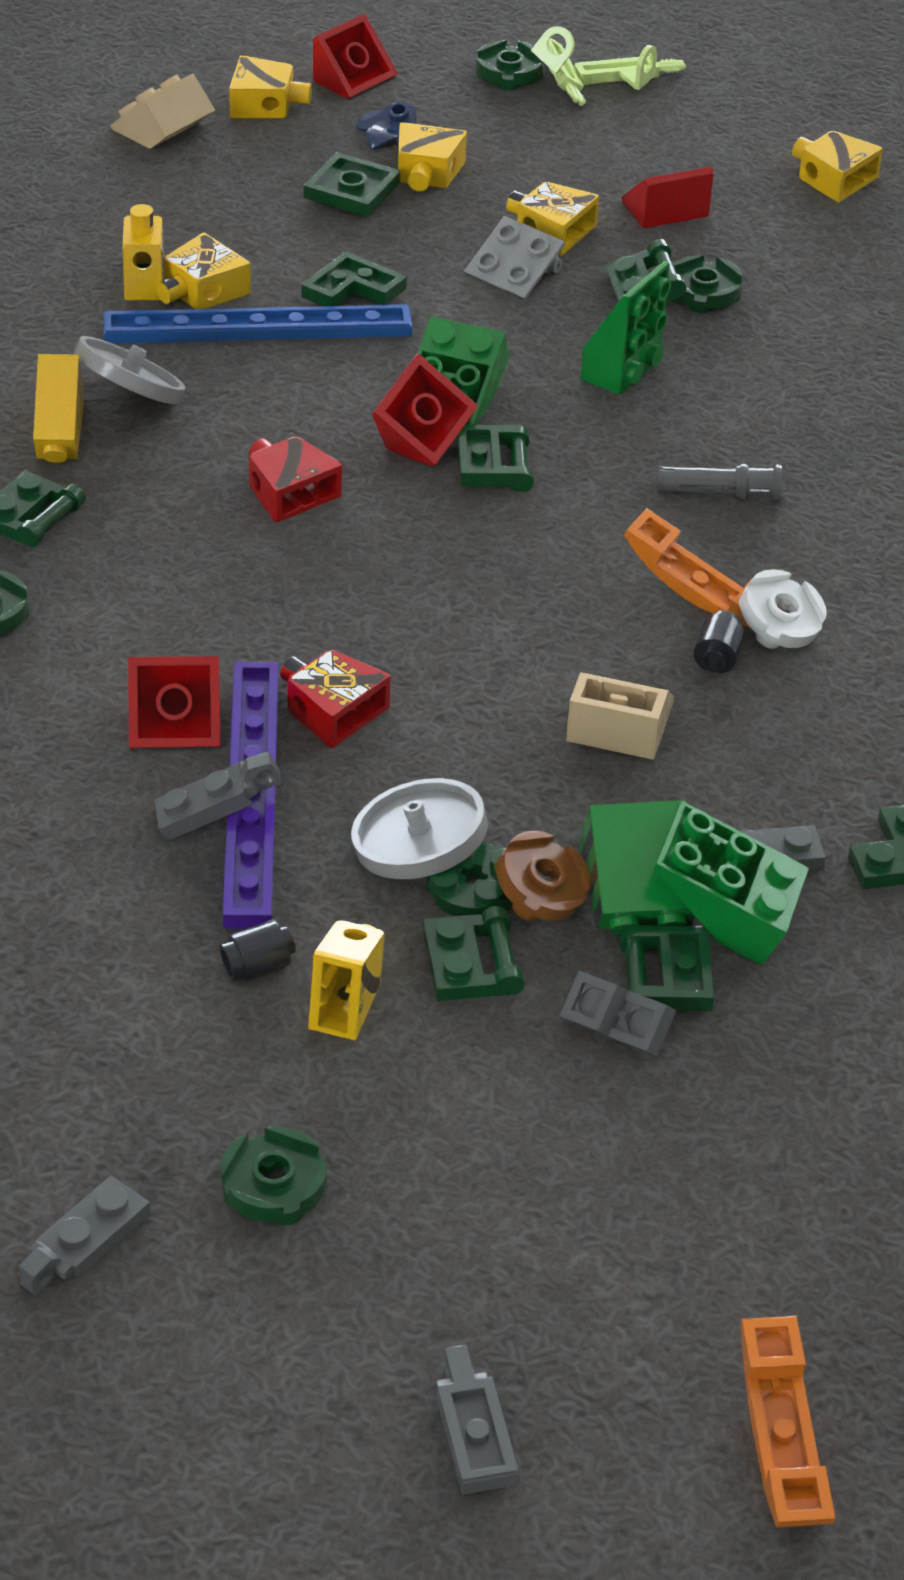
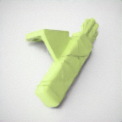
[531,27,586,106]
[575,45,686,90]

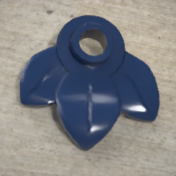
[356,102,417,150]

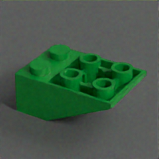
[580,261,671,395]
[417,316,510,425]
[654,801,809,965]

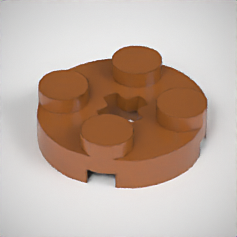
[494,831,592,921]

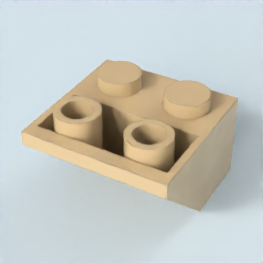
[110,73,215,149]
[566,672,674,760]

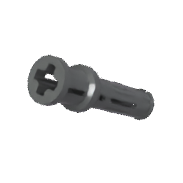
[658,463,782,501]

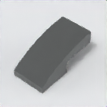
[560,971,676,1057]

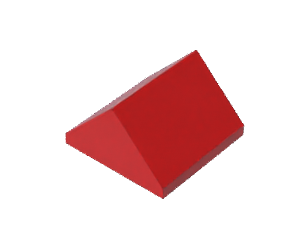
[313,13,398,99]
[621,166,714,228]
[372,353,478,467]
[128,656,220,748]

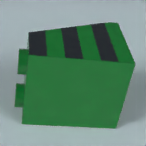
[578,800,695,934]

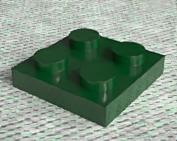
[303,152,400,217]

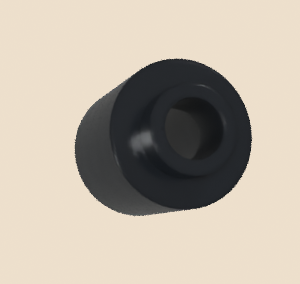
[693,611,745,673]
[219,919,296,981]

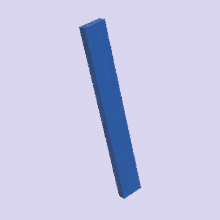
[104,304,412,343]

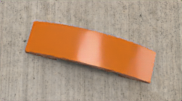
[624,508,782,628]
[741,1316,836,1528]

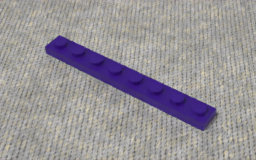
[223,661,279,929]

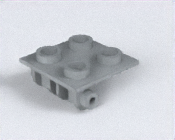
[464,216,565,299]

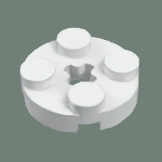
[738,570,827,649]

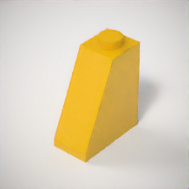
[33,354,85,463]

